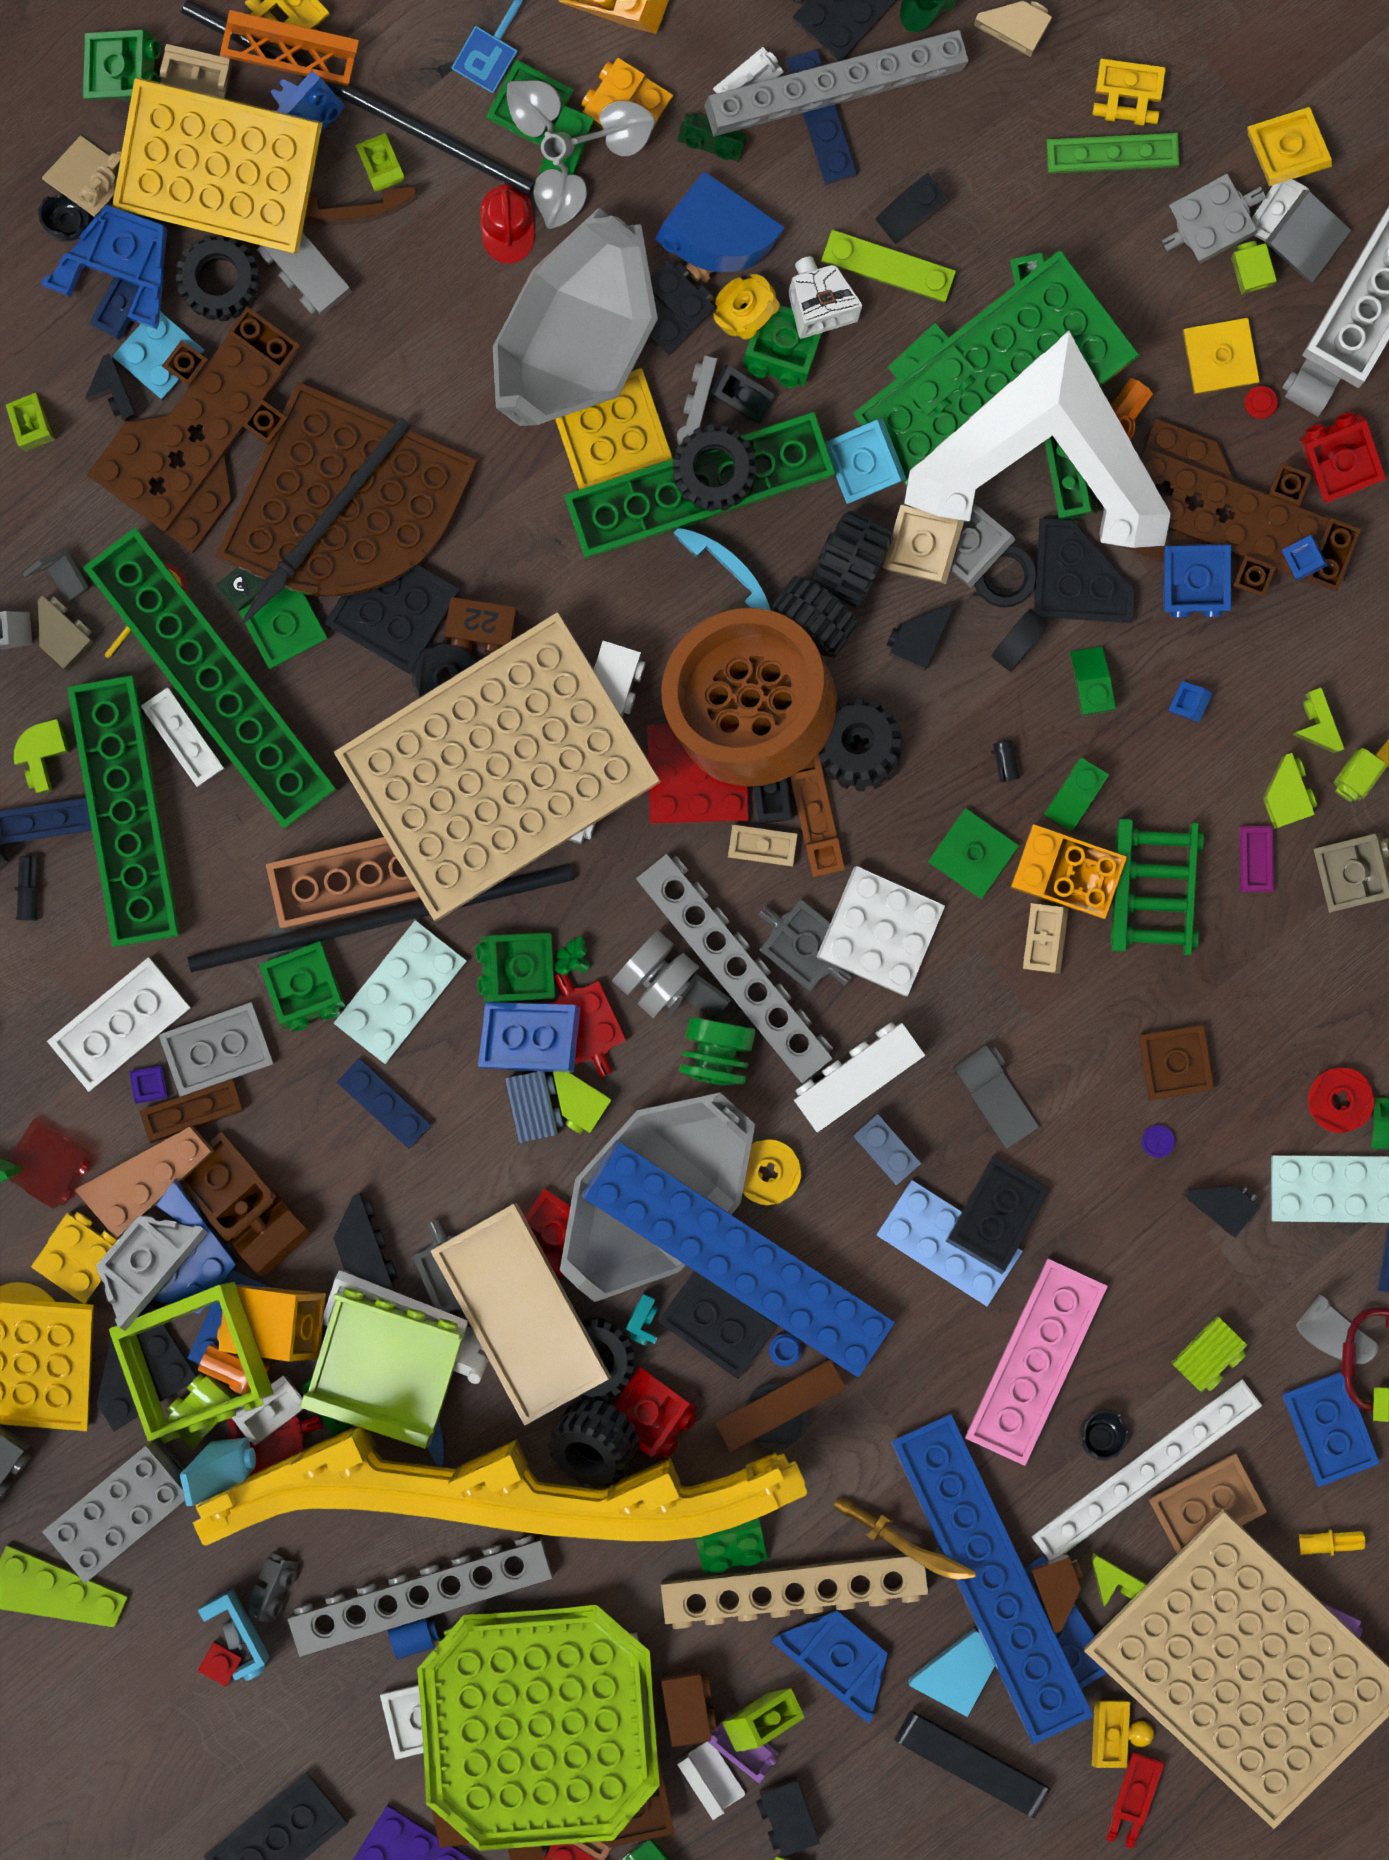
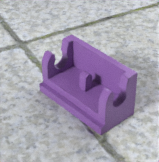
[708,1712,779,1783]

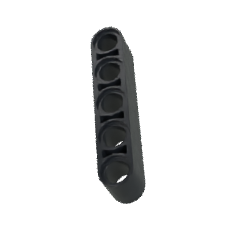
[894,1710,1051,1818]

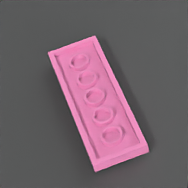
[965,1258,1108,1466]

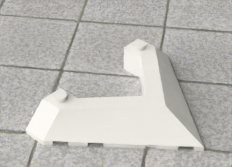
[904,330,1171,548]

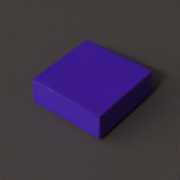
[129,1066,168,1104]

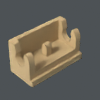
[159,44,233,99]
[1023,903,1069,974]

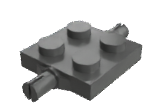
[758,899,853,991]
[412,1219,462,1312]

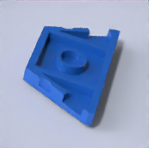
[771,1610,887,1724]

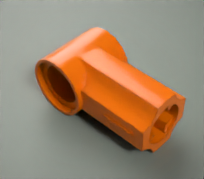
[1111,378,1153,439]
[198,1343,269,1395]

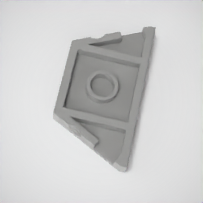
[96,1215,208,1331]

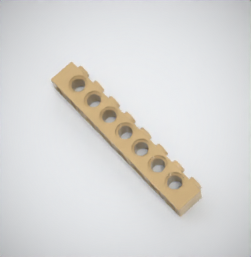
[661,1554,928,1629]

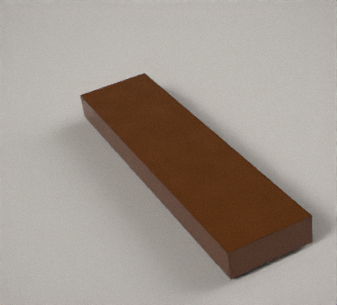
[715,1360,846,1452]

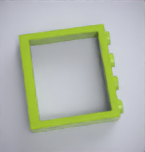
[109,1282,274,1444]

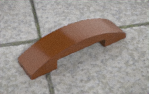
[790,754,845,877]

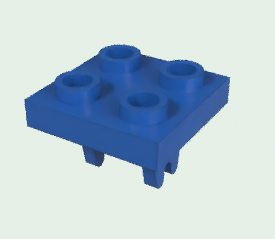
[271,71,345,133]

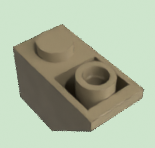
[38,595,94,671]

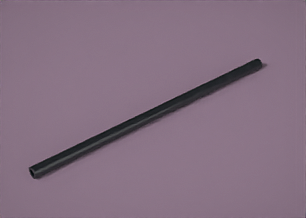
[181,0,535,196]
[187,864,574,973]

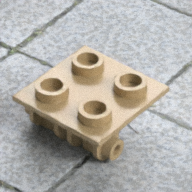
[42,135,122,217]

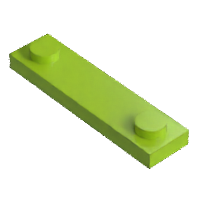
[821,230,956,303]

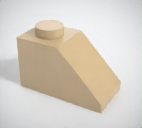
[974,1,1052,57]

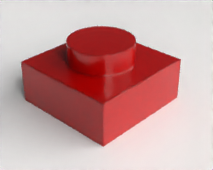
[198,1641,243,1687]

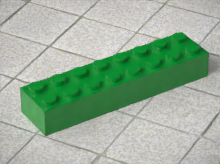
[564,412,835,561]
[67,676,181,948]

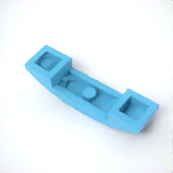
[674,528,770,610]

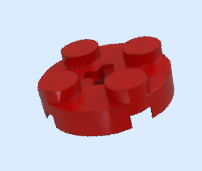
[1307,1067,1374,1133]

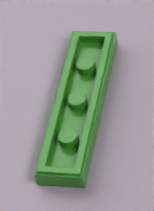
[1046,133,1179,174]

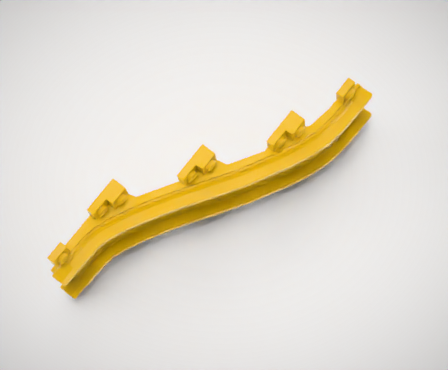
[192,1426,807,1546]

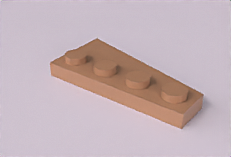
[74,1126,214,1239]

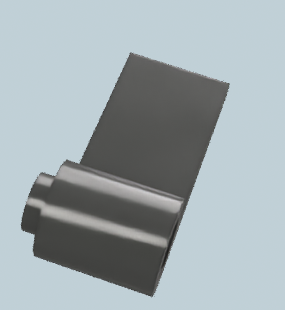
[953,1045,1039,1149]

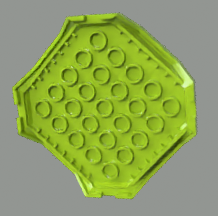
[417,1605,660,1851]

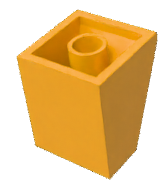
[217,1284,326,1361]

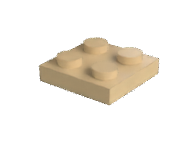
[883,505,964,584]

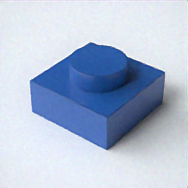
[1282,535,1328,581]
[1168,681,1213,723]

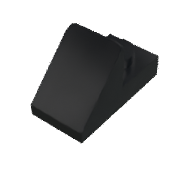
[86,353,138,422]
[710,364,775,423]

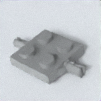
[1161,174,1267,264]

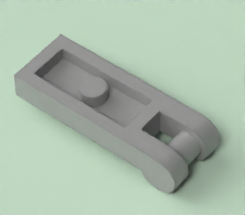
[677,355,717,446]

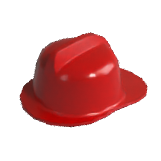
[480,185,534,264]

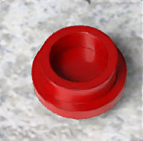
[1244,386,1277,419]

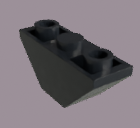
[333,1193,398,1289]

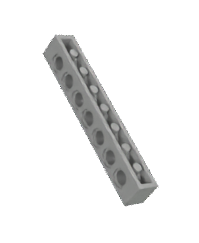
[704,30,969,137]
[636,854,833,1083]
[288,1534,553,1657]

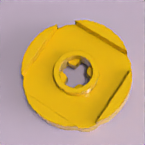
[713,274,780,339]
[743,1139,801,1205]

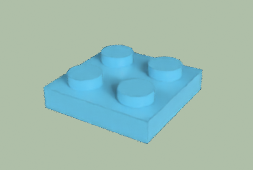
[112,312,206,401]
[824,418,907,504]

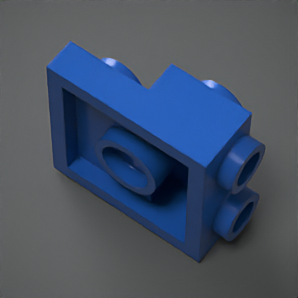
[1162,544,1231,617]

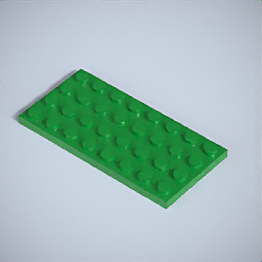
[853,250,1141,486]

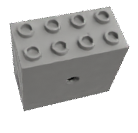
[42,1439,185,1583]

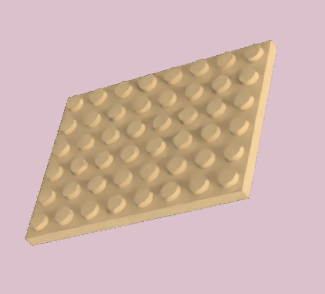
[334,612,661,921]
[1084,1509,1389,1829]

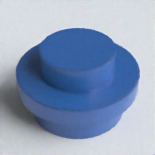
[769,1333,802,1367]

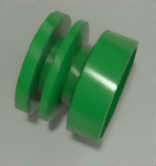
[678,1017,756,1086]

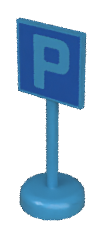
[451,0,523,94]

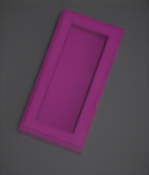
[1239,826,1274,892]

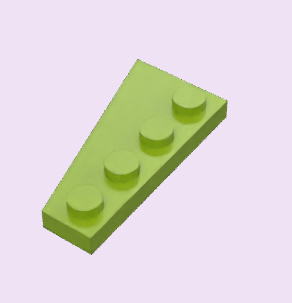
[0,1544,128,1627]

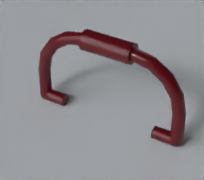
[1341,1308,1389,1411]

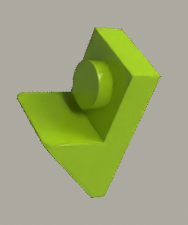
[355,133,404,191]
[1293,688,1344,753]
[1091,1553,1147,1606]

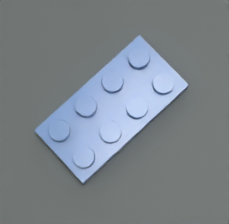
[876,1180,1023,1306]

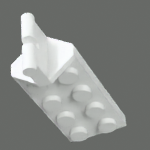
[323,1270,488,1384]

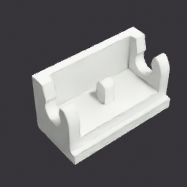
[232,1376,303,1445]

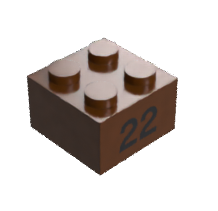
[444,597,518,654]
[661,1667,717,1747]

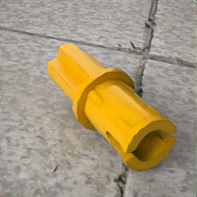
[1299,1529,1366,1556]

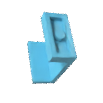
[198,1588,270,1681]

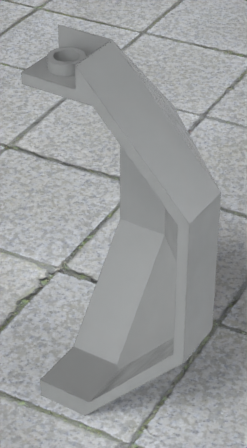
[493,208,658,426]
[560,1093,755,1302]

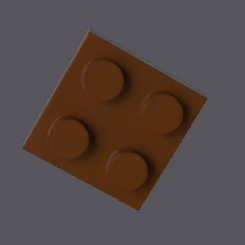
[1138,1025,1214,1100]

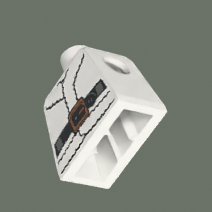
[789,256,862,339]

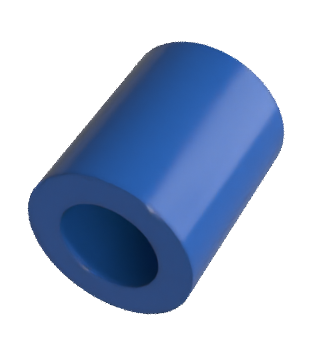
[388,1618,440,1660]

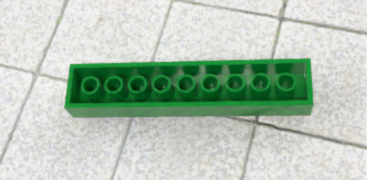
[83,527,338,830]

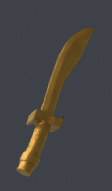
[833,1497,977,1579]

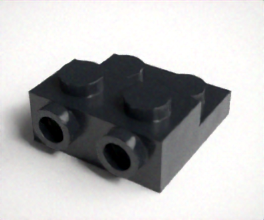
[649,261,715,356]

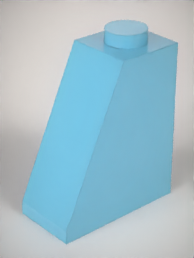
[908,1628,995,1717]

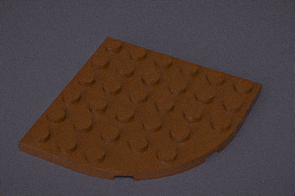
[216,381,477,597]

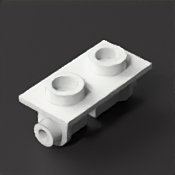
[713,47,784,93]

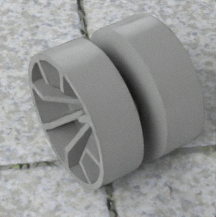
[612,930,699,1018]

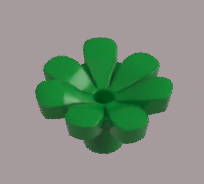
[553,936,590,975]

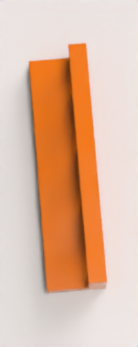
[220,10,359,86]

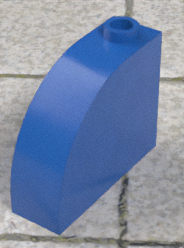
[655,171,785,272]

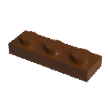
[139,1079,244,1143]

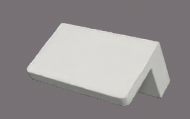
[677,1741,745,1820]

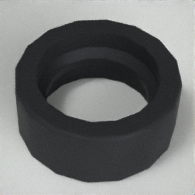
[974,545,1037,608]
[991,609,1050,672]

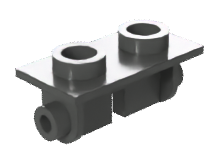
[246,1552,299,1623]

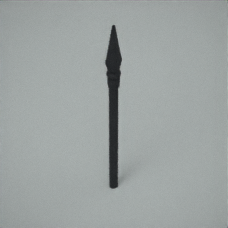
[243,418,411,623]

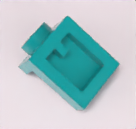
[625,1292,658,1346]

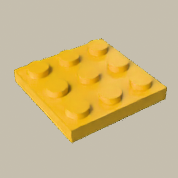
[555,368,673,490]

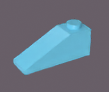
[180,1437,256,1506]

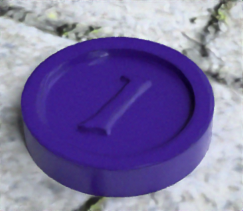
[1141,1125,1175,1158]

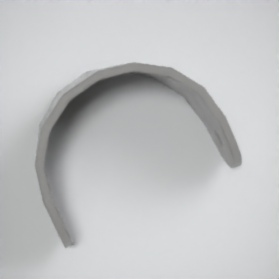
[1296,1294,1378,1364]

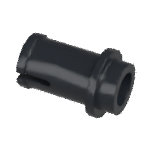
[991,740,1020,782]

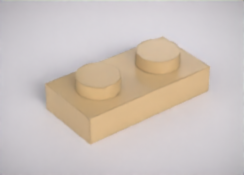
[728,825,797,867]

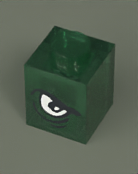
[216,568,265,612]

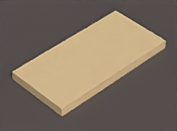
[431,1203,611,1426]

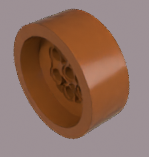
[661,608,837,786]

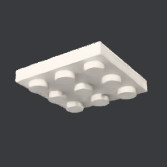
[817,866,945,996]

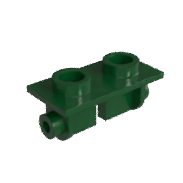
[677,112,748,162]

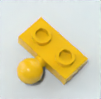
[1091,1700,1154,1768]

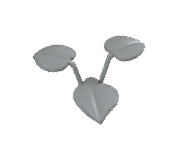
[507,80,655,229]

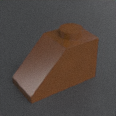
[1030,1554,1083,1633]

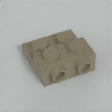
[1313,832,1389,913]

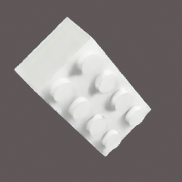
[793,1022,925,1132]

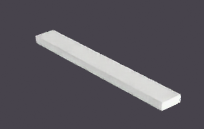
[1031,1379,1262,1560]

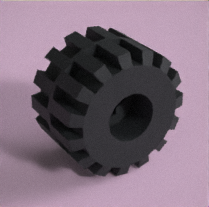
[812,510,893,608]
[819,697,905,791]

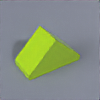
[6,392,55,452]

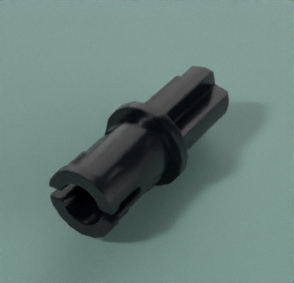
[14,856,41,921]

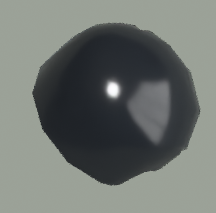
[38,193,91,242]
[1078,1409,1129,1461]

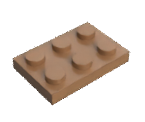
[1148,1453,1267,1554]

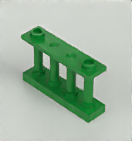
[1110,819,1204,956]

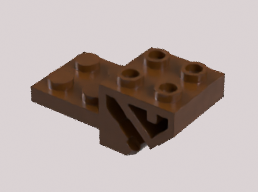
[181,1132,312,1277]

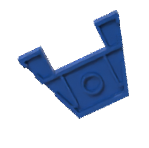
[41,205,167,330]
[102,1179,238,1314]

